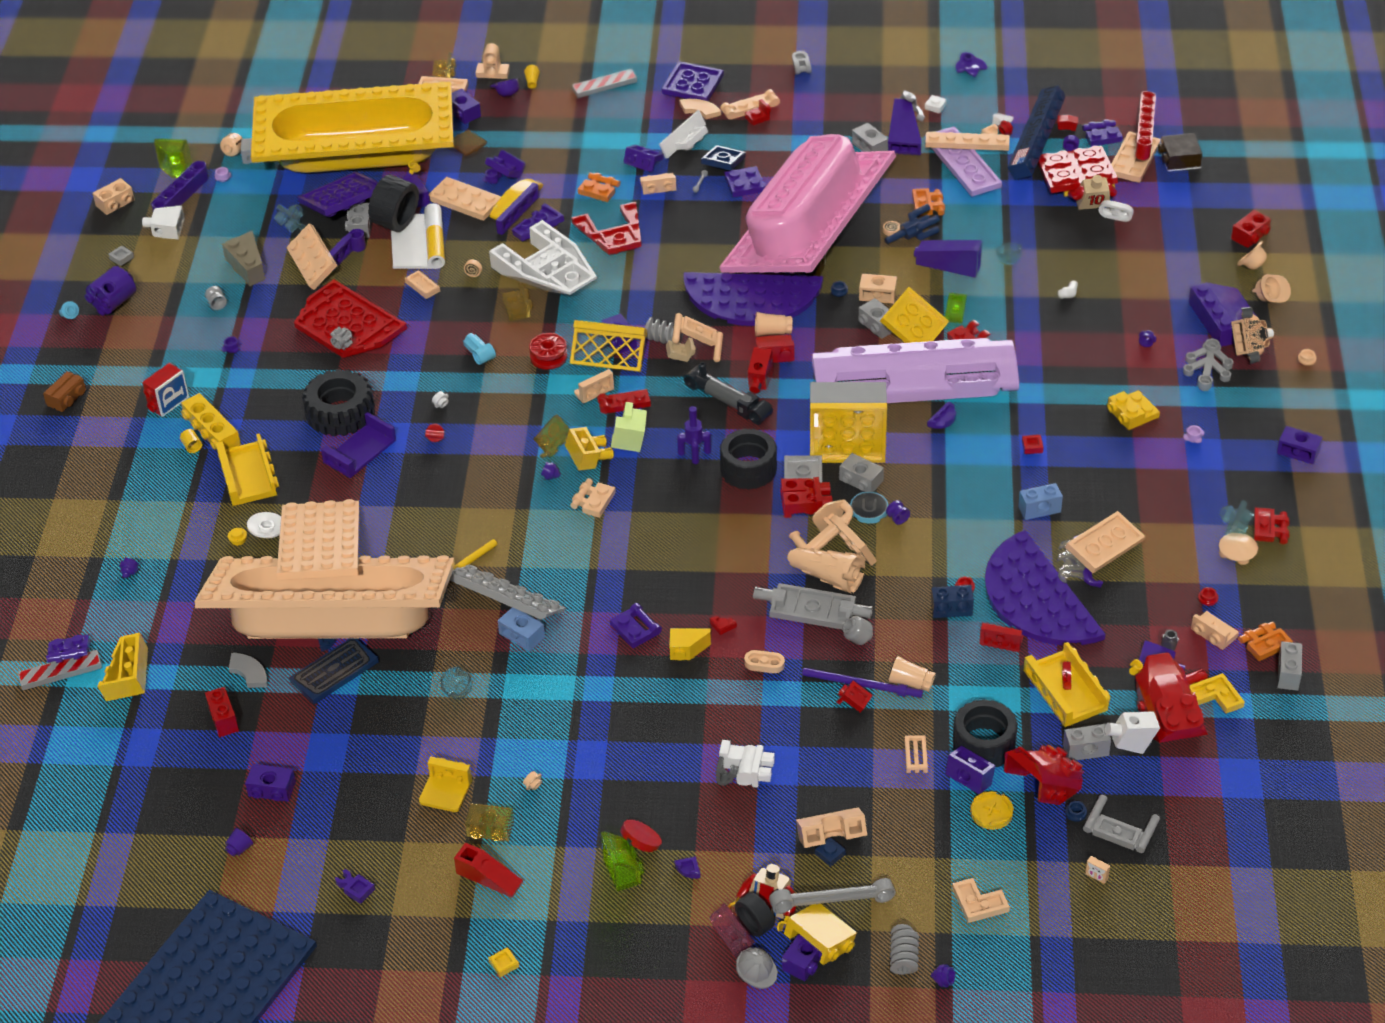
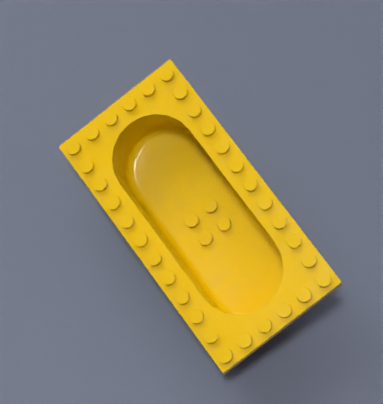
[251,81,454,173]

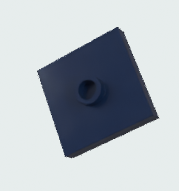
[701,145,746,171]

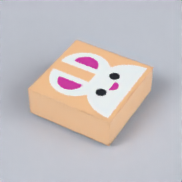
[1085,856,1110,884]

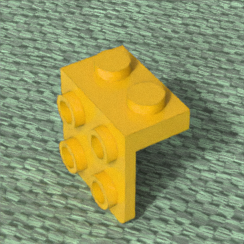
[419,756,472,812]

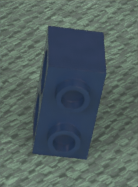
[931,585,974,618]

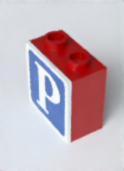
[142,362,189,417]

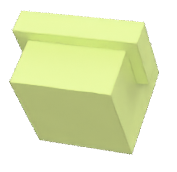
[611,402,647,452]

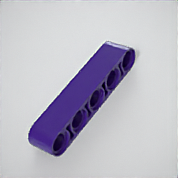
[151,161,209,211]

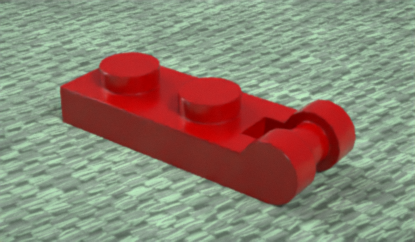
[597,389,651,414]

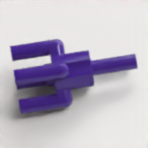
[677,406,711,464]

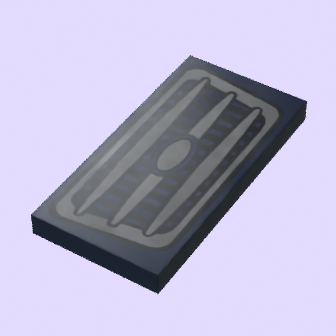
[289,638,379,704]

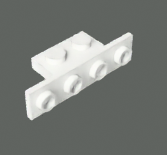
[659,110,708,158]

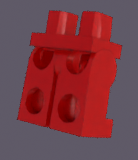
[780,477,833,518]

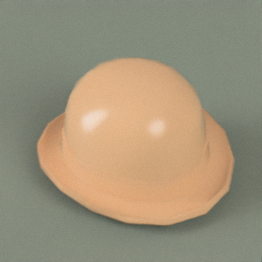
[1237,241,1267,270]

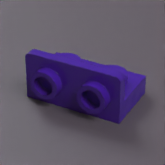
[623,144,664,172]
[485,150,526,178]

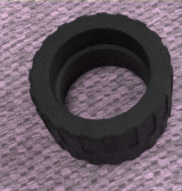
[368,174,419,232]
[720,429,777,489]
[953,699,1017,767]

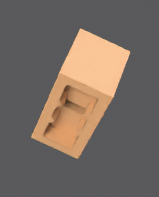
[93,178,135,215]

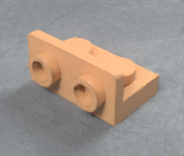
[640,173,676,195]
[574,369,614,404]
[1191,611,1239,650]

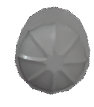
[736,948,778,989]

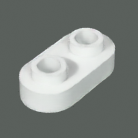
[1099,200,1134,222]

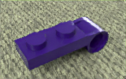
[330,229,366,271]

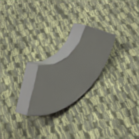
[229,653,268,688]

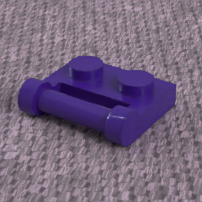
[610,603,662,649]

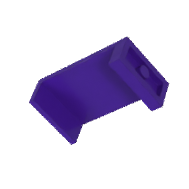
[321,412,396,478]

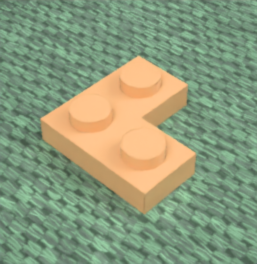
[952,878,1010,923]

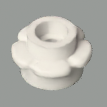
[432,391,449,408]

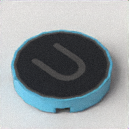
[850,492,888,524]

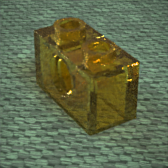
[465,803,514,842]

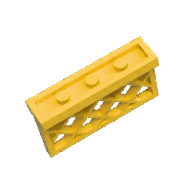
[570,320,648,372]

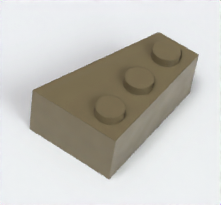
[222,231,265,286]

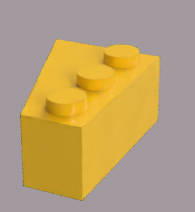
[97,633,148,701]

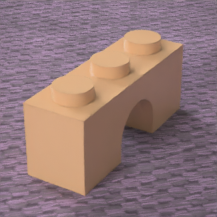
[796,807,867,848]

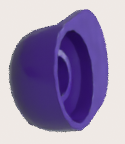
[489,78,519,97]

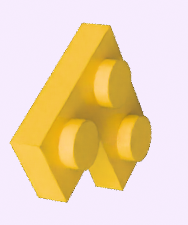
[1190,673,1245,714]

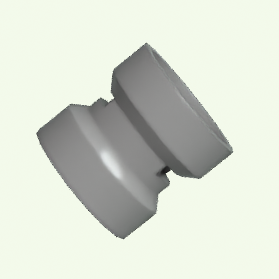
[205,286,227,310]

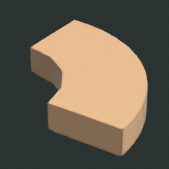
[679,99,721,119]

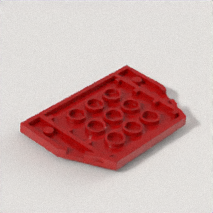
[294,279,407,358]

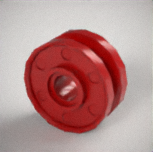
[529,333,567,370]

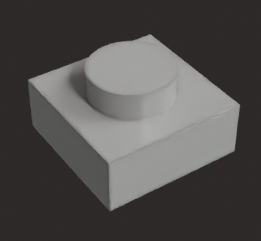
[108,245,134,266]

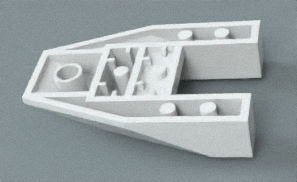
[489,220,597,295]

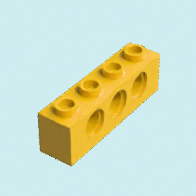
[181,393,241,450]

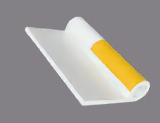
[391,203,445,269]

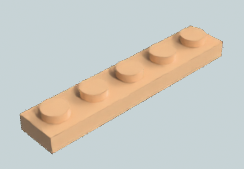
[925,132,1010,151]

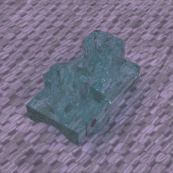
[273,204,305,233]
[1219,500,1254,535]

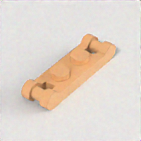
[720,89,780,119]

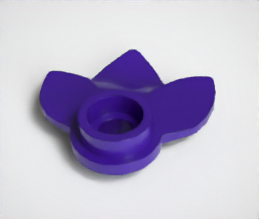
[955,52,987,78]

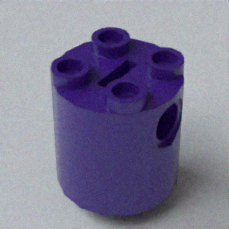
[84,266,136,316]

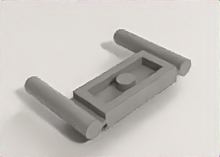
[1083,795,1160,853]

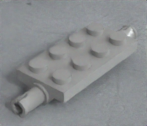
[753,583,873,630]

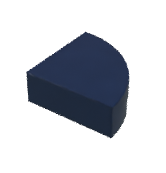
[318,638,337,652]

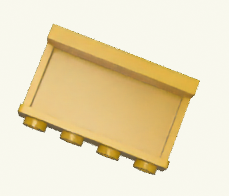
[216,433,279,506]
[1024,642,1110,727]

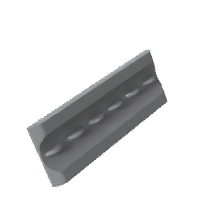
[450,565,566,619]

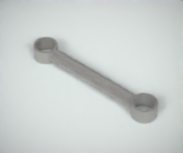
[769,878,896,914]

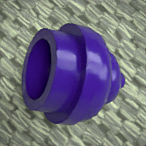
[541,461,561,480]
[119,557,139,578]
[931,964,955,987]

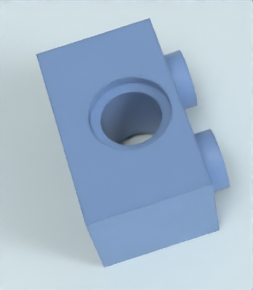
[1018,483,1063,520]
[498,607,545,652]

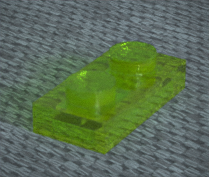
[945,293,967,323]

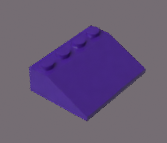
[1188,282,1256,347]

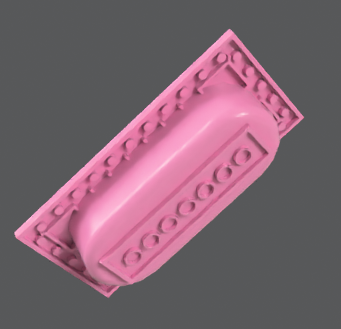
[720,134,896,273]

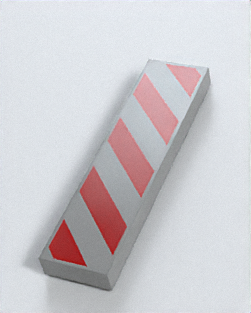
[572,69,637,98]
[18,650,102,691]

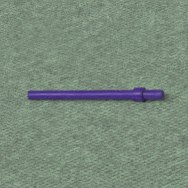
[802,668,923,698]

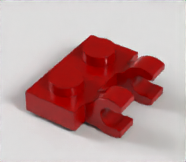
[947,320,990,340]

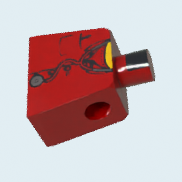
[748,347,773,393]

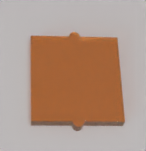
[453,130,487,156]

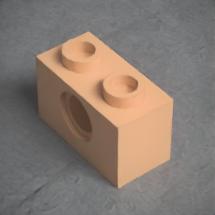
[859,274,897,304]

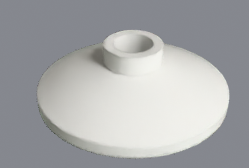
[247,512,281,538]

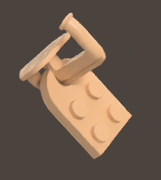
[789,499,877,566]

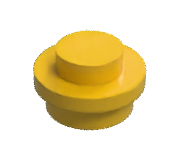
[228,528,247,546]

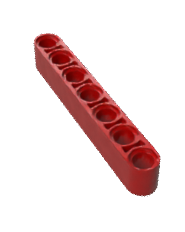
[1135,91,1156,160]

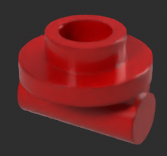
[425,424,444,442]

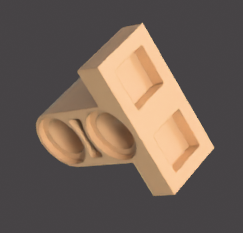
[476,43,510,79]

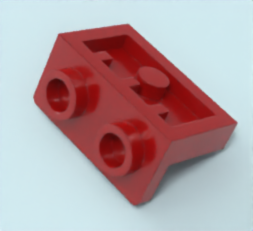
[980,623,1023,652]

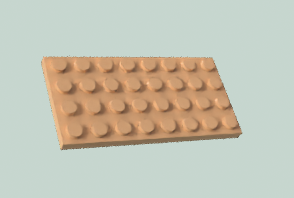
[277,499,359,580]

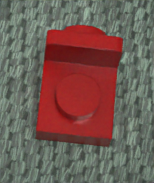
[745,99,771,126]
[836,681,873,712]

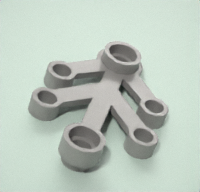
[1183,338,1233,391]

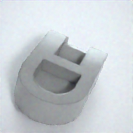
[792,51,811,75]

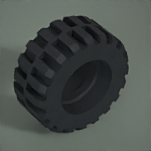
[302,369,375,437]

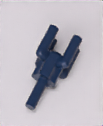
[885,204,940,244]

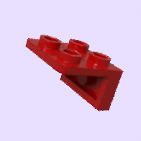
[756,335,795,363]

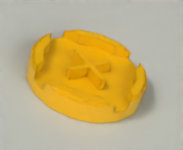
[970,791,1014,830]

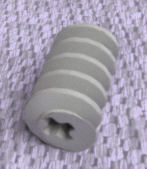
[645,317,683,344]
[890,924,919,975]

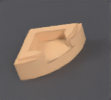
[981,124,998,135]

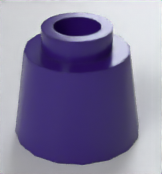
[225,828,253,857]

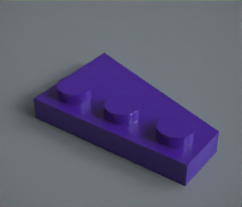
[512,203,564,241]

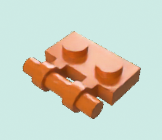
[578,172,621,203]
[912,188,945,216]
[1238,622,1293,661]

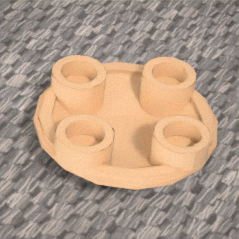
[1219,533,1258,565]

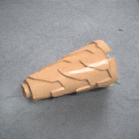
[787,548,865,593]

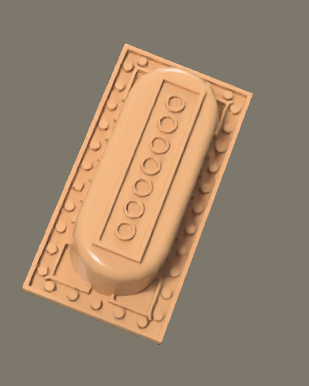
[195,555,455,639]

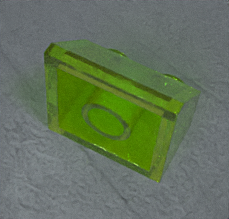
[154,139,192,178]
[601,831,644,892]

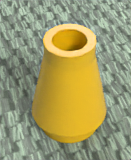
[524,65,540,89]

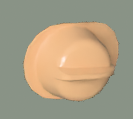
[1252,274,1291,303]

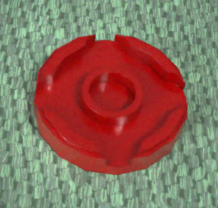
[620,820,662,852]

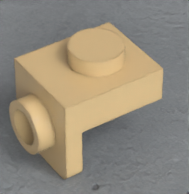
[666,337,696,362]

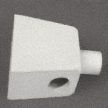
[142,206,185,240]
[1105,712,1160,754]

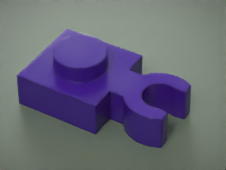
[335,869,375,904]

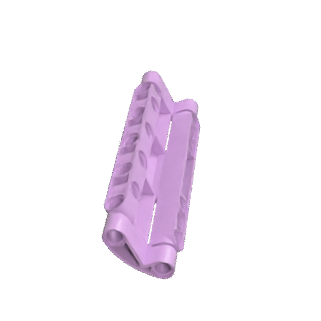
[812,338,1019,403]

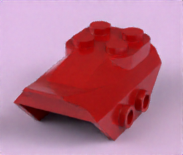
[1135,652,1208,743]
[1004,745,1084,805]

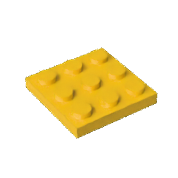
[880,287,949,343]

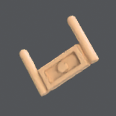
[672,313,723,362]

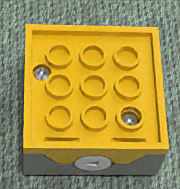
[810,382,887,463]

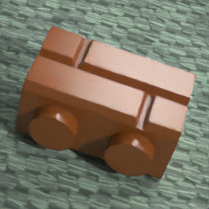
[43,371,86,412]

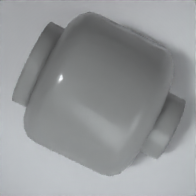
[843,616,873,645]

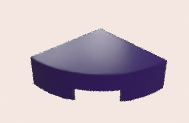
[674,857,701,879]

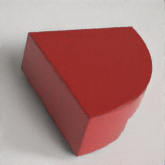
[709,616,737,635]
[1062,661,1071,690]

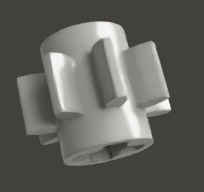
[330,327,353,350]

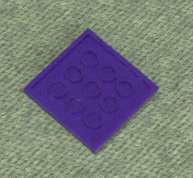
[297,172,378,217]

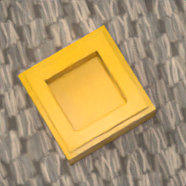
[488,947,519,977]

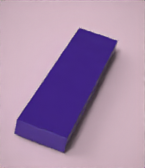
[496,182,539,235]

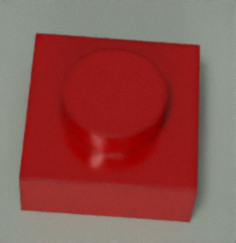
[1022,435,1044,454]

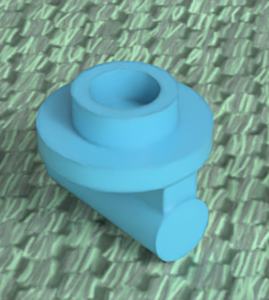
[59,301,79,319]

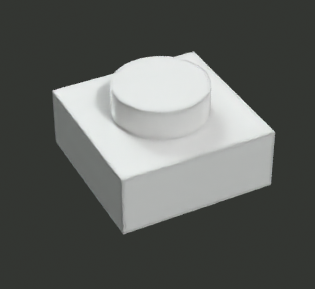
[925,95,947,114]

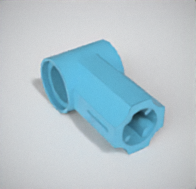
[463,333,496,365]

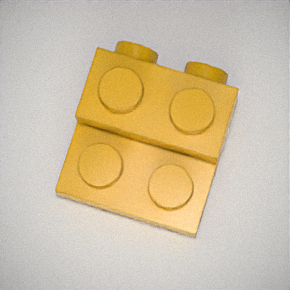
[1107,390,1160,430]

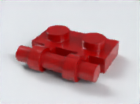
[1254,507,1290,545]

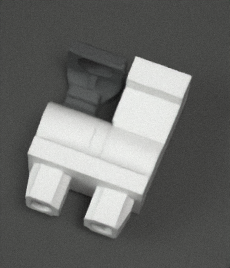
[716,740,775,787]

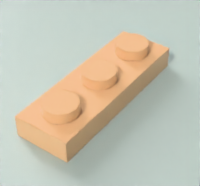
[419,76,469,93]

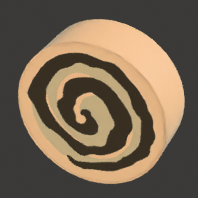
[883,221,900,236]
[464,259,482,277]

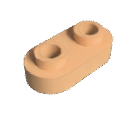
[744,650,785,673]

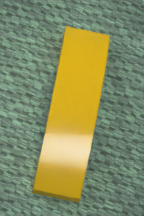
[490,179,543,220]

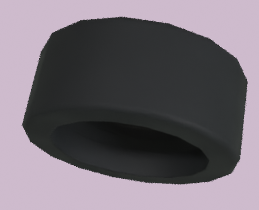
[734,893,775,937]

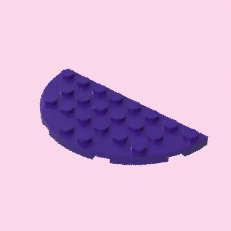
[684,272,823,326]
[985,530,1106,645]

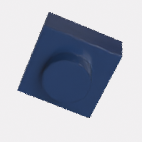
[815,837,846,867]

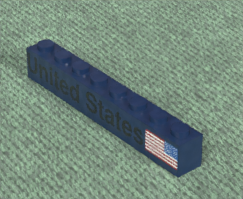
[1007,85,1065,180]

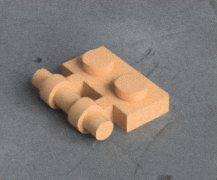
[570,478,616,518]

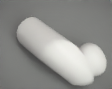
[1058,281,1078,299]

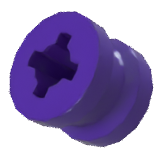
[886,500,910,525]

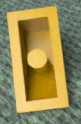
[669,628,711,660]

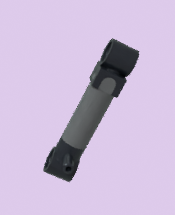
[683,362,773,425]

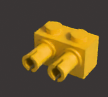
[565,427,614,471]

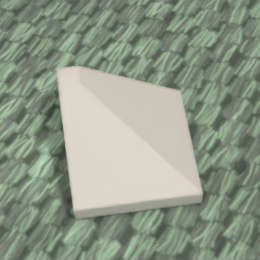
[992,113,1014,126]

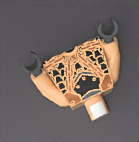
[1231,307,1274,364]

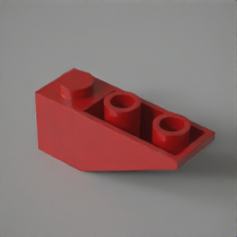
[454,842,523,898]

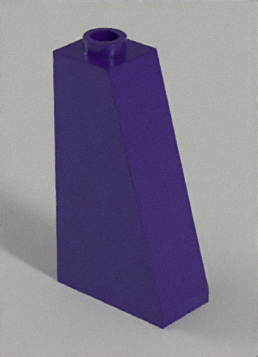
[888,98,922,155]
[914,240,983,278]

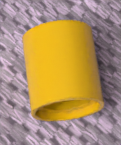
[180,429,202,453]

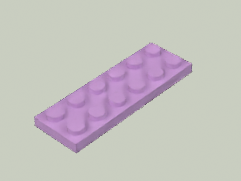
[925,126,1002,196]

